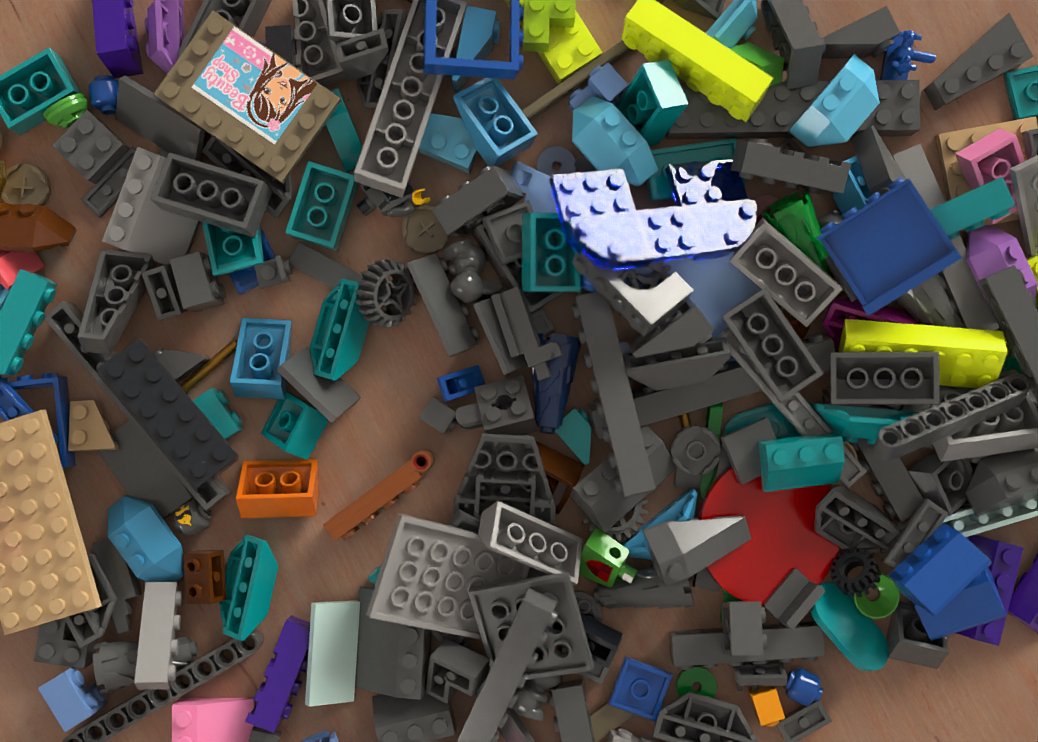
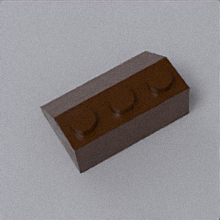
[521,435,585,515]

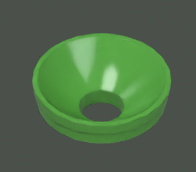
[43,93,89,129]
[853,573,900,619]

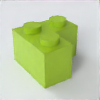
[523,0,576,52]

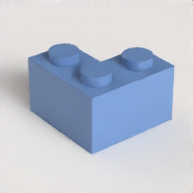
[568,62,628,113]
[38,667,108,732]

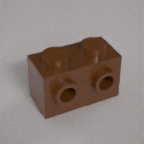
[183,550,227,604]

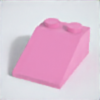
[955,128,1025,224]
[172,698,255,742]

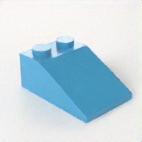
[452,5,501,93]
[453,78,538,167]
[230,318,292,400]

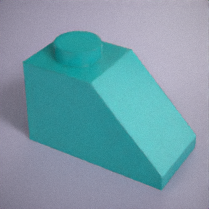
[555,408,591,465]

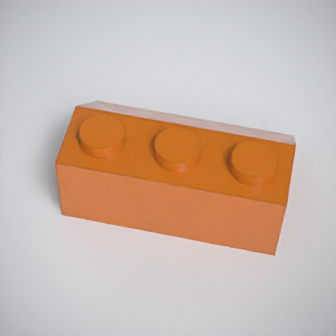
[236,459,319,519]

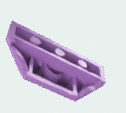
[145,0,185,74]
[966,225,1038,307]

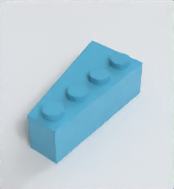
[418,113,478,174]

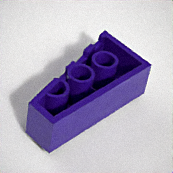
[245,616,310,733]

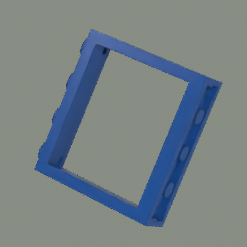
[423,0,524,80]
[3,373,76,467]

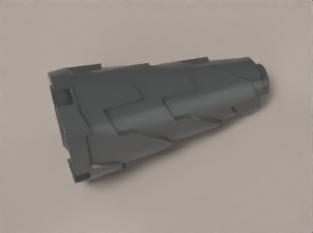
[894,274,963,328]
[594,564,694,609]
[93,637,198,695]

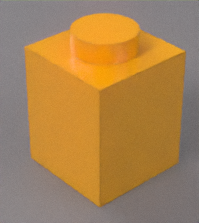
[748,686,785,727]

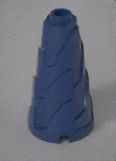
[532,333,581,434]

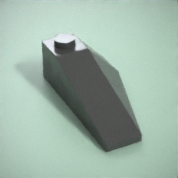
[642,515,751,587]

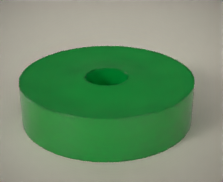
[676,665,717,698]

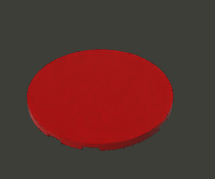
[698,467,839,606]

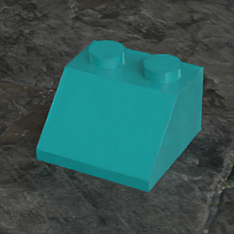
[260,391,328,460]

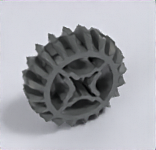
[354,259,418,328]

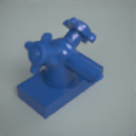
[880,30,936,80]

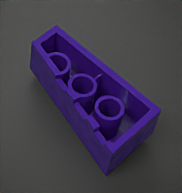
[92,0,143,79]

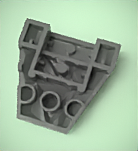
[453,434,556,526]

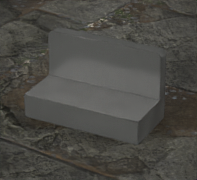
[763,568,825,630]

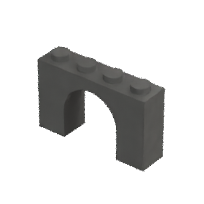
[572,217,693,336]

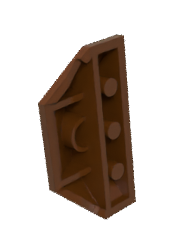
[0,203,76,252]

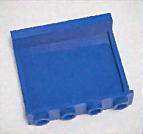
[817,177,962,316]

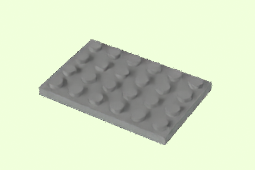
[366,514,530,640]

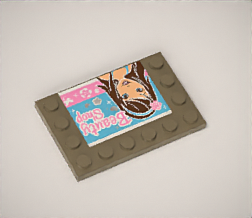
[154,10,342,184]

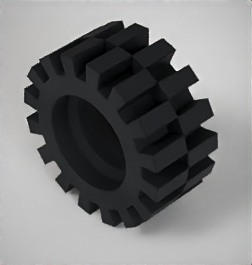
[830,548,881,597]

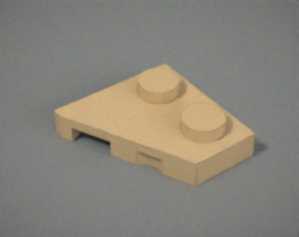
[68,400,119,452]

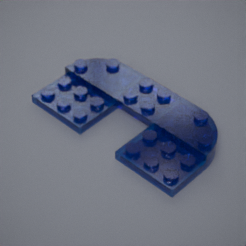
[549,159,757,270]

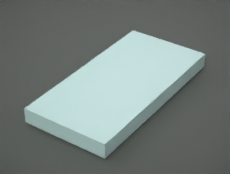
[305,600,360,707]

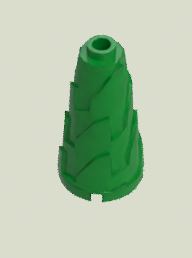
[762,190,834,278]

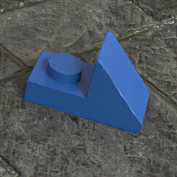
[437,365,485,402]

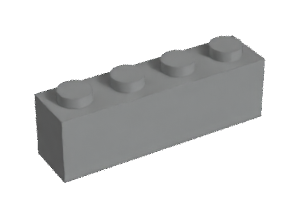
[134,582,183,690]

